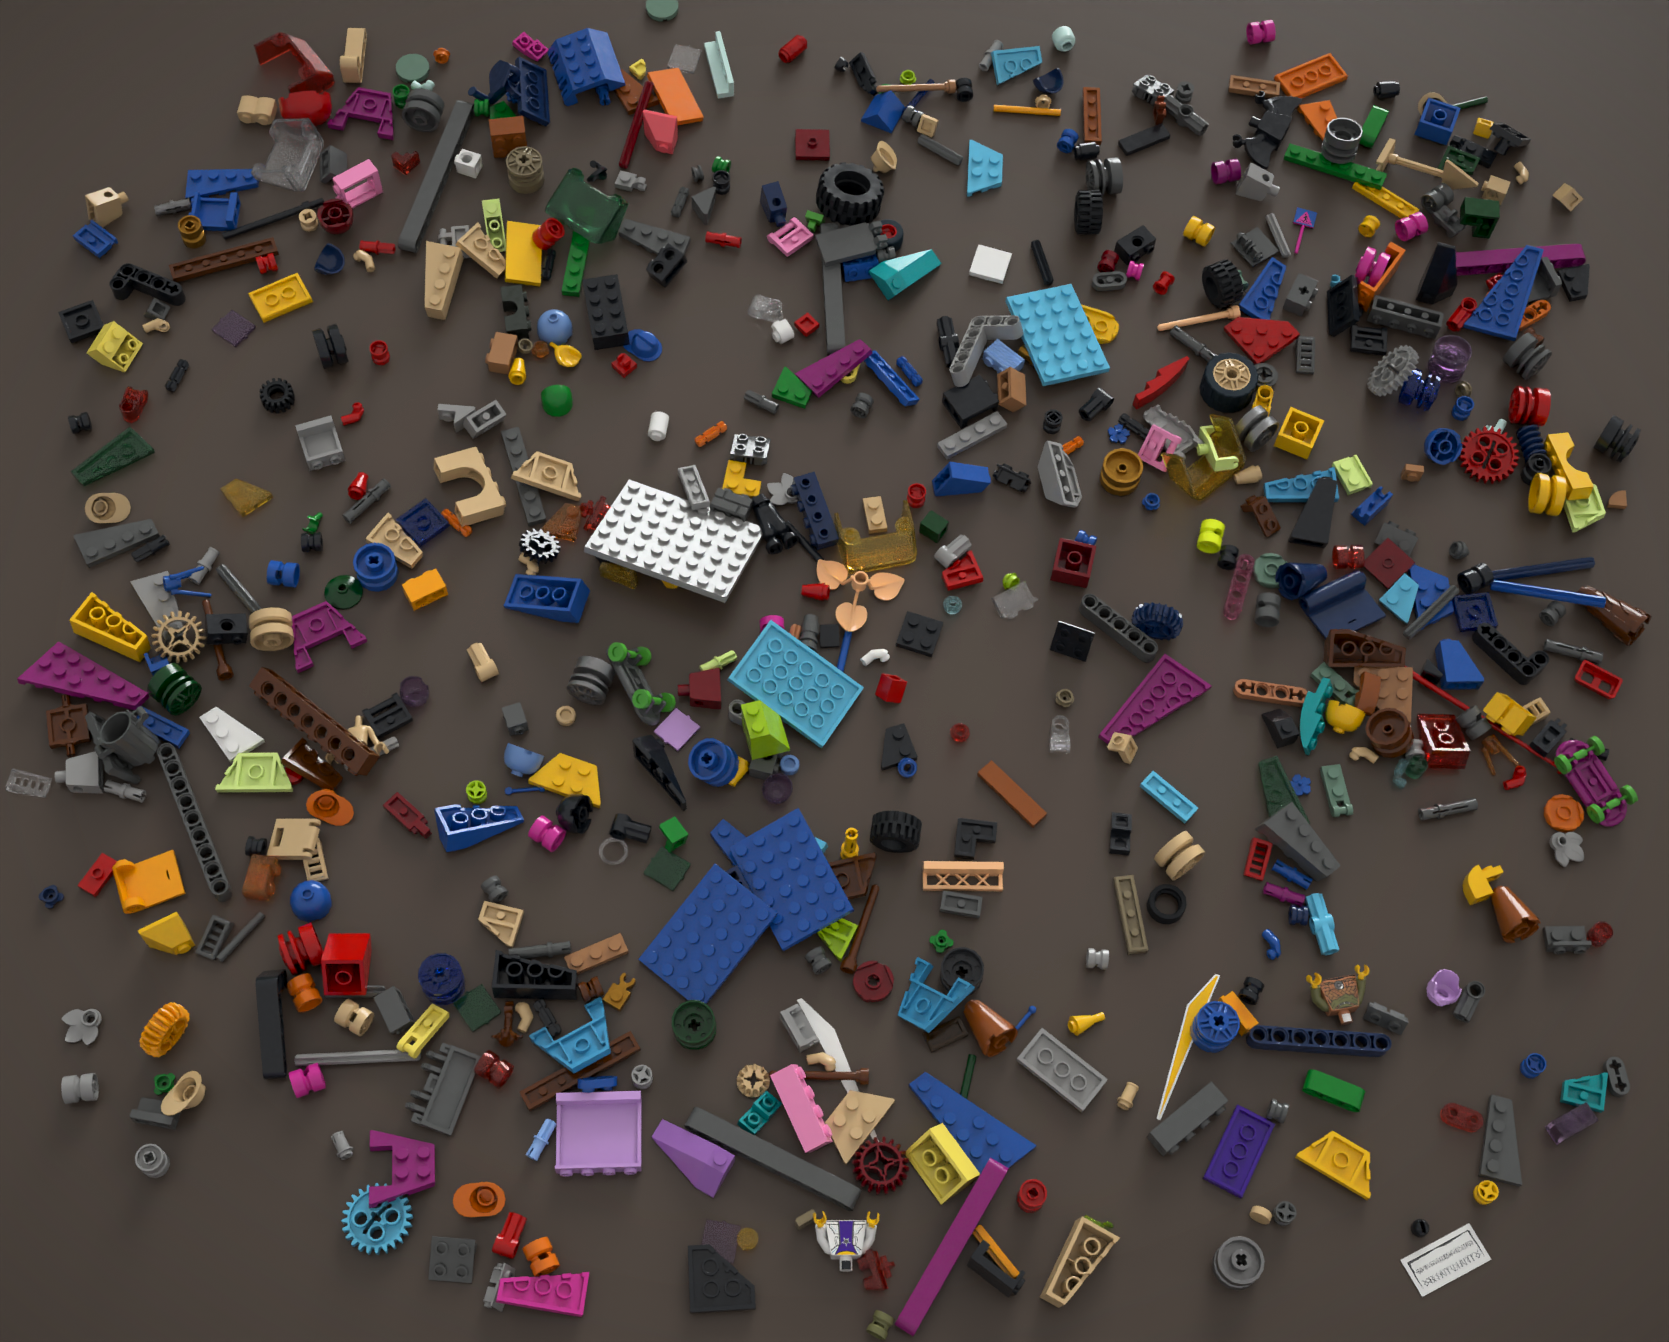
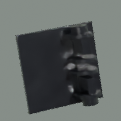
[1049,621,1095,662]

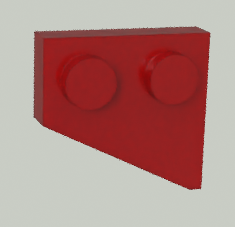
[942,550,983,591]

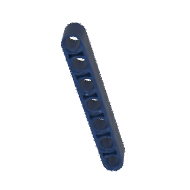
[1246,1025,1392,1057]

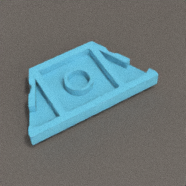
[967,140,1003,197]

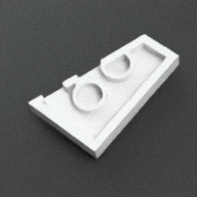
[199,707,265,763]

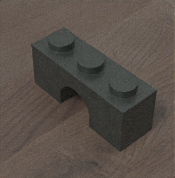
[500,284,532,340]

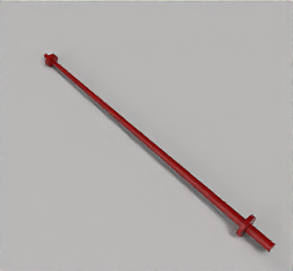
[1405,666,1561,775]

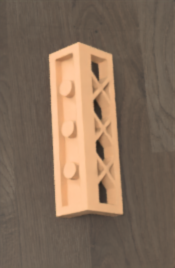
[922,861,1004,891]

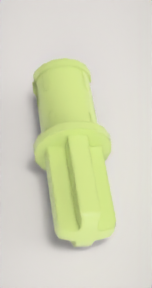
[699,651,737,671]

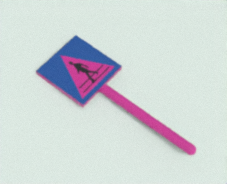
[1293,207,1317,254]

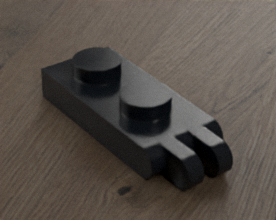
[1529,718,1567,758]

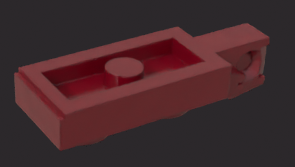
[383,792,432,839]

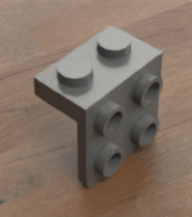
[1527,257,1562,303]

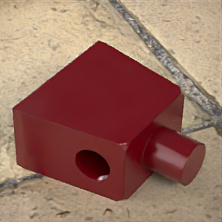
[678,668,721,709]

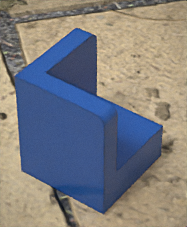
[144,653,170,676]

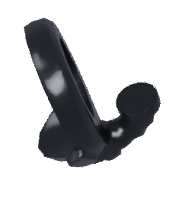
[586,160,608,183]

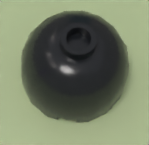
[556,794,593,834]

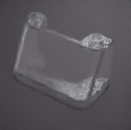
[251,118,323,192]

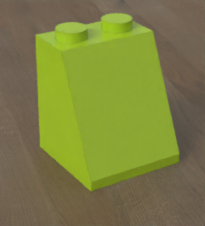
[741,700,790,760]

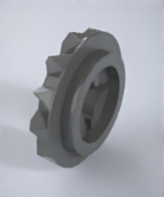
[1254,363,1278,387]

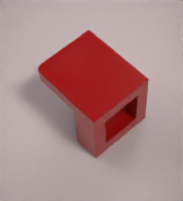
[875,673,907,703]

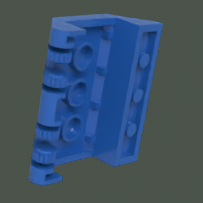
[547,28,626,106]

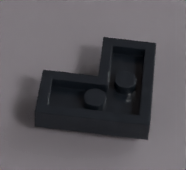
[954,818,997,860]

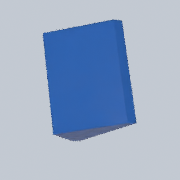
[861,91,906,134]

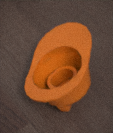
[306,789,354,826]
[453,1182,506,1217]

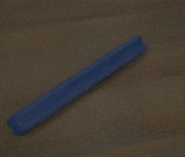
[1492,557,1595,581]

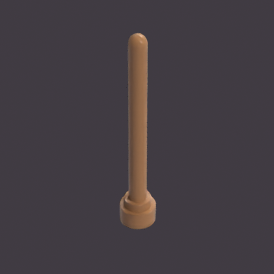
[876,80,956,94]

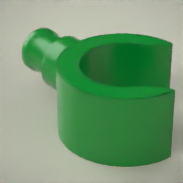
[302,512,323,535]

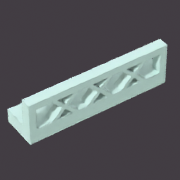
[704,31,734,99]

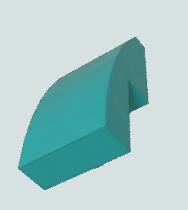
[737,1090,782,1135]

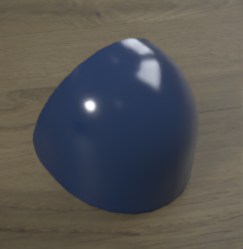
[1033,68,1064,94]
[314,243,345,275]

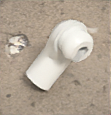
[860,649,890,666]

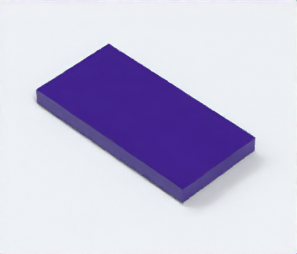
[1203,1104,1275,1199]

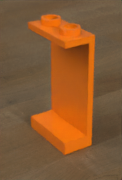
[1358,242,1406,312]

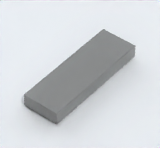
[678,465,710,510]

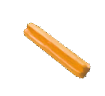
[972,1225,1020,1279]

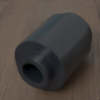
[1373,81,1400,99]
[1073,142,1100,161]

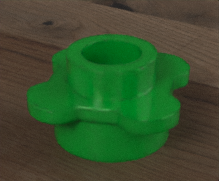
[929,930,954,953]
[154,1073,175,1095]

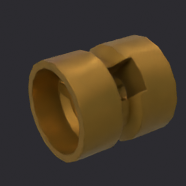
[178,215,206,249]

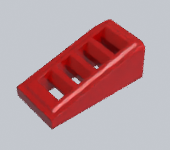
[1243,837,1273,881]

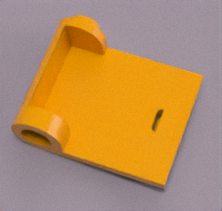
[112,850,186,914]

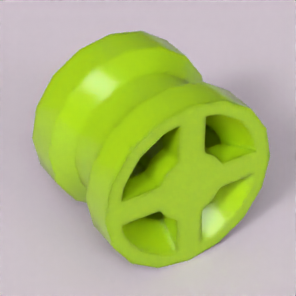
[466,780,487,805]

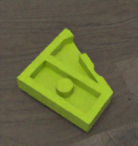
[817,918,858,961]

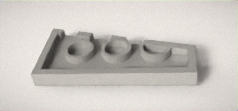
[130,571,184,644]

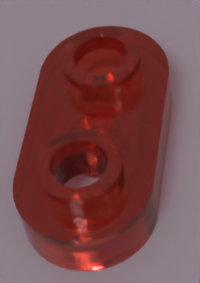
[1440,1103,1484,1132]

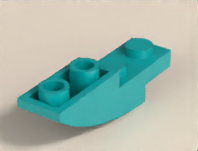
[1300,677,1333,755]

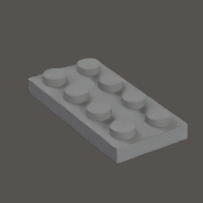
[1016,1028,1108,1113]

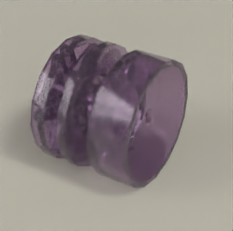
[1427,335,1472,383]

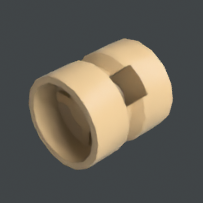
[334,999,374,1036]

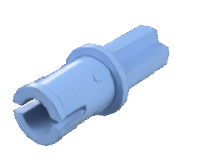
[525,1119,556,1161]

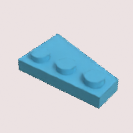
[991,46,1042,85]

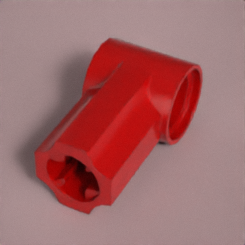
[1446,297,1477,332]
[492,1212,527,1259]

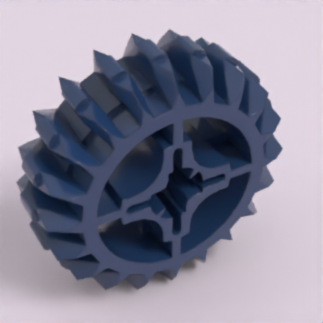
[1131,602,1183,640]

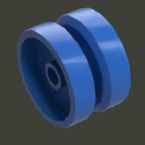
[353,543,399,592]
[688,738,739,787]

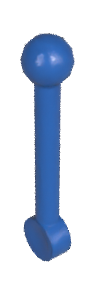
[505,787,545,795]
[1015,1006,1036,1030]

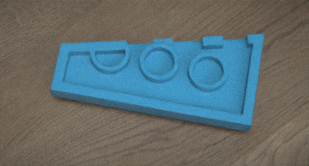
[1263,467,1339,502]

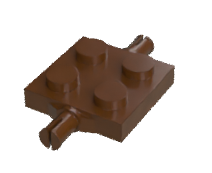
[46,694,91,757]

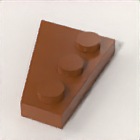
[614,69,659,115]

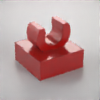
[611,353,637,378]

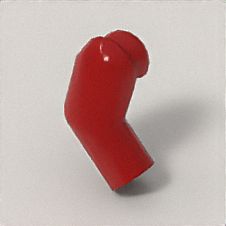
[341,402,364,426]
[1503,766,1527,790]

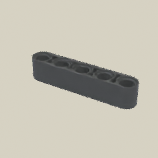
[1079,594,1158,663]

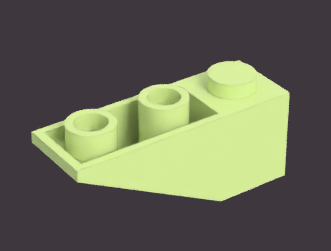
[482,198,506,252]

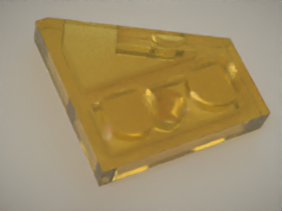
[599,562,638,590]

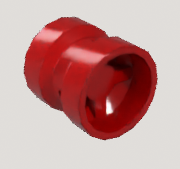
[255,253,278,275]
[369,340,390,365]
[907,483,926,508]

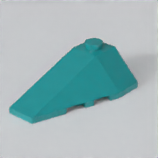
[868,249,942,300]

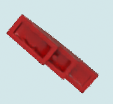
[1133,356,1189,410]

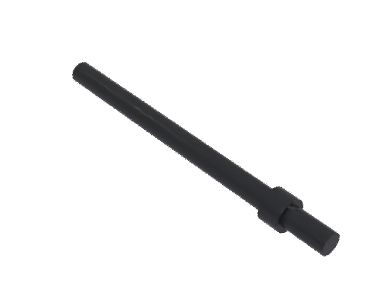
[222,198,324,240]

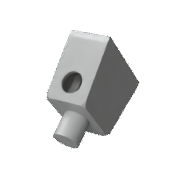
[1235,163,1280,201]
[55,752,104,794]

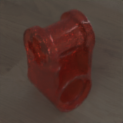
[119,386,148,423]

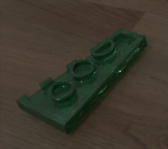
[71,427,155,486]
[1258,756,1311,824]

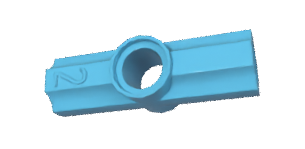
[1304,893,1339,956]

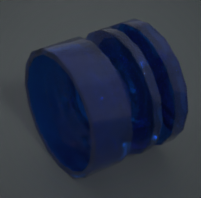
[1398,368,1441,412]
[418,953,466,1005]

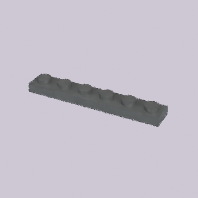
[501,427,547,526]

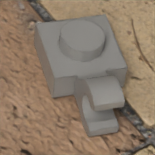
[615,170,647,192]

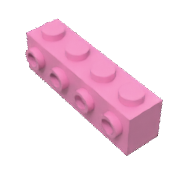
[770,1064,833,1153]

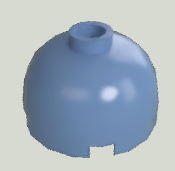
[537,309,573,346]
[504,743,544,777]

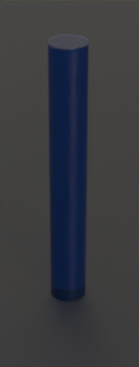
[902,79,935,113]

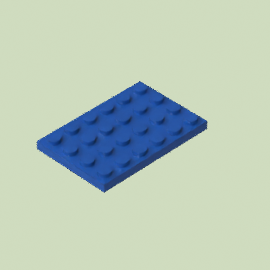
[729,808,854,951]
[638,864,778,1004]

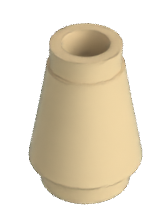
[1234,465,1262,485]

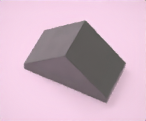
[691,187,716,225]

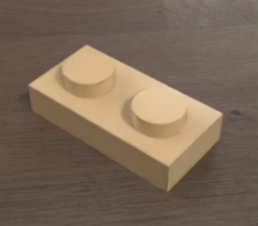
[862,496,887,534]

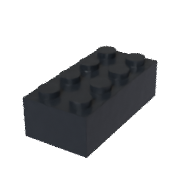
[582,274,630,350]

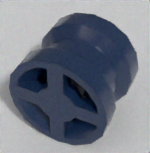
[1288,905,1309,926]

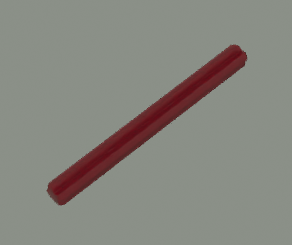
[619,81,654,169]

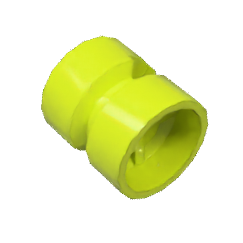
[1196,519,1225,554]

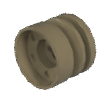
[506,146,545,194]

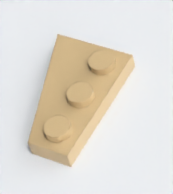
[456,222,505,279]
[365,512,423,569]

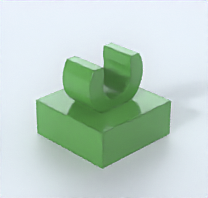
[805,210,825,232]

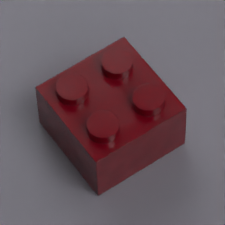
[1050,538,1096,588]

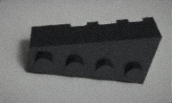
[492,950,578,1000]

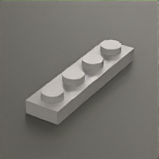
[937,411,1007,460]

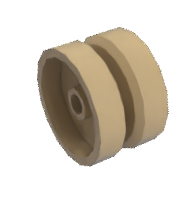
[248,607,294,651]
[1154,831,1205,881]

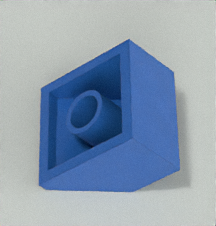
[1414,97,1461,145]

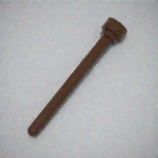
[202,599,234,681]
[840,884,879,974]
[769,1068,869,1085]

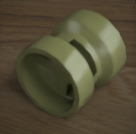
[866,1310,895,1341]

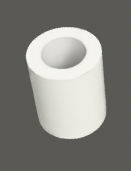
[648,412,669,441]

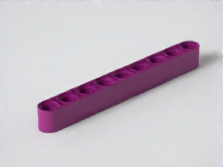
[1456,244,1586,276]
[894,1157,1009,1336]

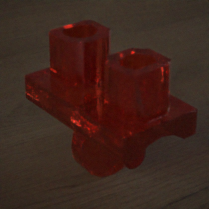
[579,496,611,531]
[857,1249,895,1291]

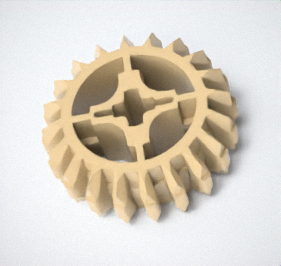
[151,611,206,663]

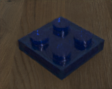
[396,498,450,547]
[1452,592,1498,632]

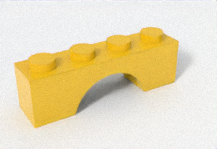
[1543,432,1594,501]

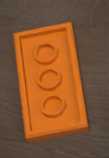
[1274,53,1348,99]
[647,68,704,125]

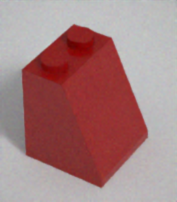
[321,933,372,995]

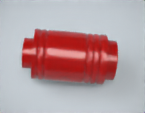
[778,35,807,63]

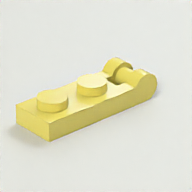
[397,1003,450,1059]

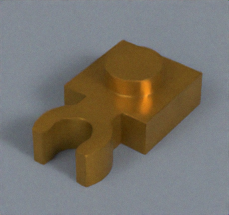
[602,973,636,1012]

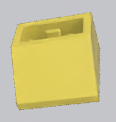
[87,321,143,372]

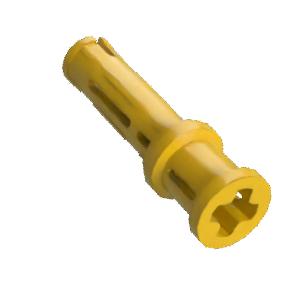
[840,828,859,860]

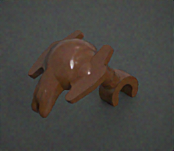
[491,1001,523,1048]

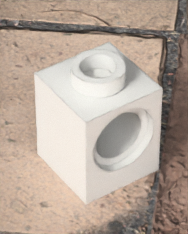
[454,149,483,178]

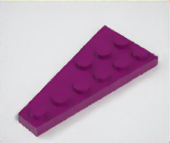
[17,641,149,710]
[1098,654,1212,744]

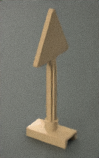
[1376,138,1479,189]

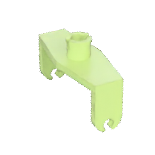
[1197,425,1239,471]

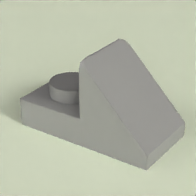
[437,404,476,433]

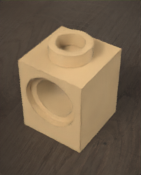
[1481,175,1510,205]

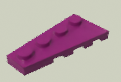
[795,339,873,398]

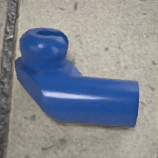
[1262,929,1281,960]

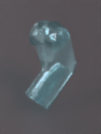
[1392,759,1409,789]

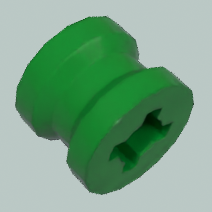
[474,99,490,117]
[712,156,731,173]

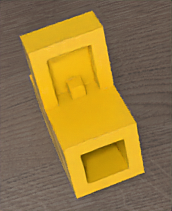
[1462,865,1503,906]

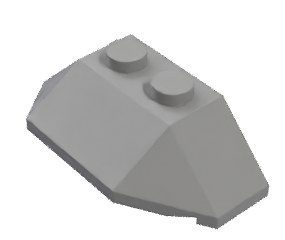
[1038,440,1082,508]

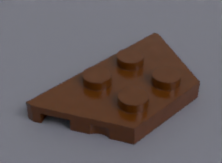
[829,852,877,900]

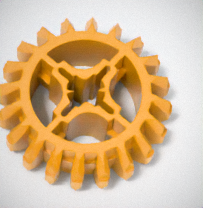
[139,1002,190,1058]

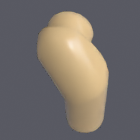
[353,250,375,272]
[142,318,170,333]
[1349,747,1379,764]
[515,1002,533,1033]

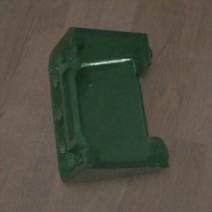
[545,168,629,244]

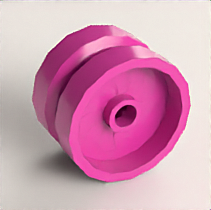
[1355,246,1391,288]

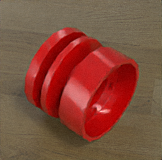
[1509,386,1551,426]
[277,922,323,975]

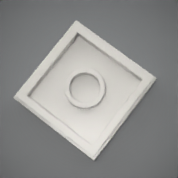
[969,245,1012,284]

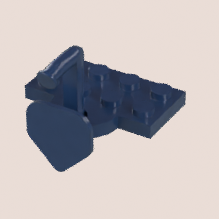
[468,57,550,126]

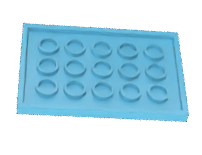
[1005,284,1110,386]
[727,620,864,748]

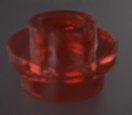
[950,723,970,742]

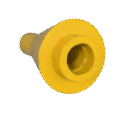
[1068,1012,1105,1036]

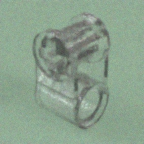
[748,294,783,322]
[1049,715,1070,754]

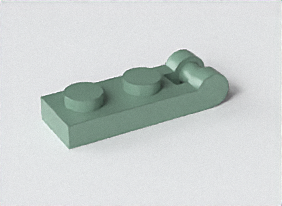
[1310,662,1359,707]
[1320,764,1353,817]

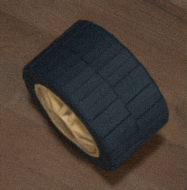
[1200,352,1259,413]

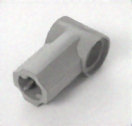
[934,534,972,569]

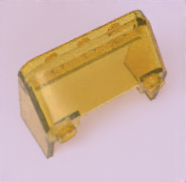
[1161,414,1246,501]
[834,500,917,574]

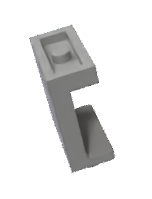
[295,415,346,471]

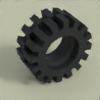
[259,378,295,414]

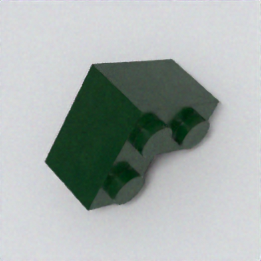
[1460,197,1500,239]

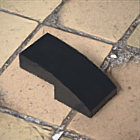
[1109,812,1132,855]

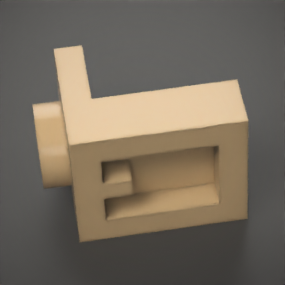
[1107,732,1138,764]

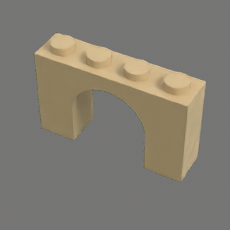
[433,447,506,527]

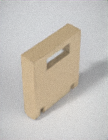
[267,819,321,860]

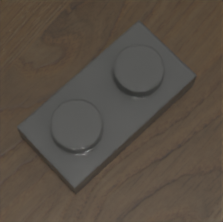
[940,890,983,918]

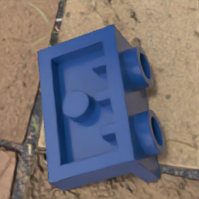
[840,254,879,282]

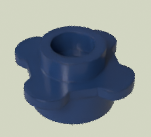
[39,885,64,909]

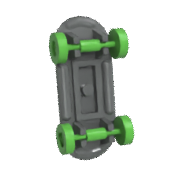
[606,642,676,726]

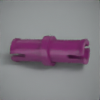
[1263,882,1305,907]

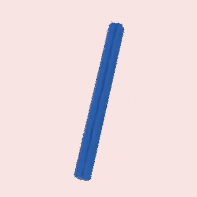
[1490,580,1606,608]

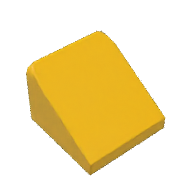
[1473,118,1494,139]

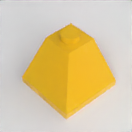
[138,912,195,955]

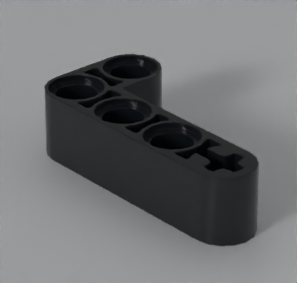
[109,263,186,306]
[1472,623,1549,685]

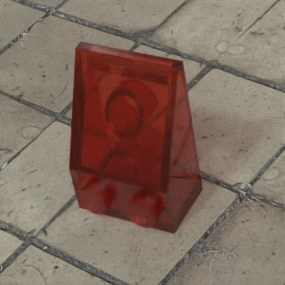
[1417,714,1470,769]

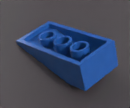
[504,574,590,623]

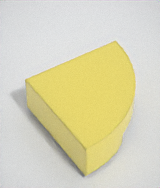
[629,59,646,80]

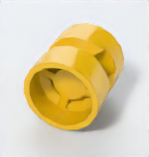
[1183,216,1215,247]

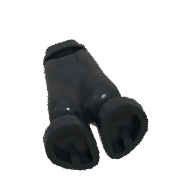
[751,494,799,554]

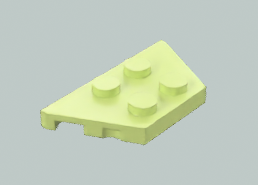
[1563,484,1606,532]
[215,753,293,793]

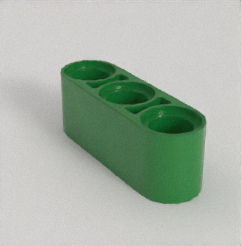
[1359,105,1389,149]
[1302,1069,1366,1112]

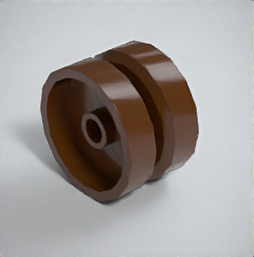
[1365,708,1414,758]

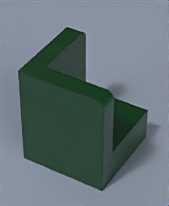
[919,511,949,543]

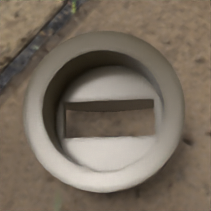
[518,338,533,354]

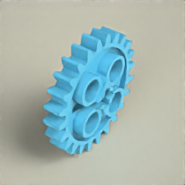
[341,1183,413,1255]

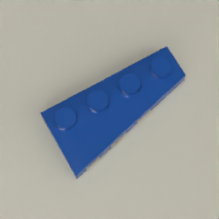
[185,169,259,201]

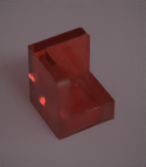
[391,151,420,175]

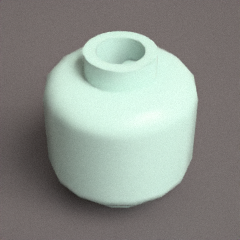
[1052,26,1075,52]

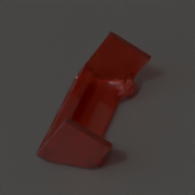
[254,32,335,94]

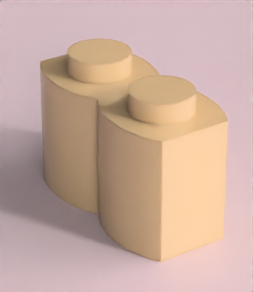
[237,95,278,125]

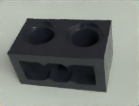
[646,243,688,288]

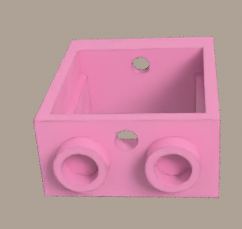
[332,159,383,209]

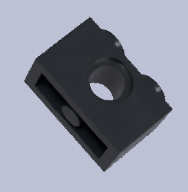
[1114,225,1156,266]
[205,613,248,645]

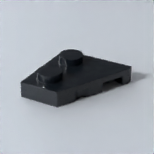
[1557,264,1590,302]
[881,723,918,771]

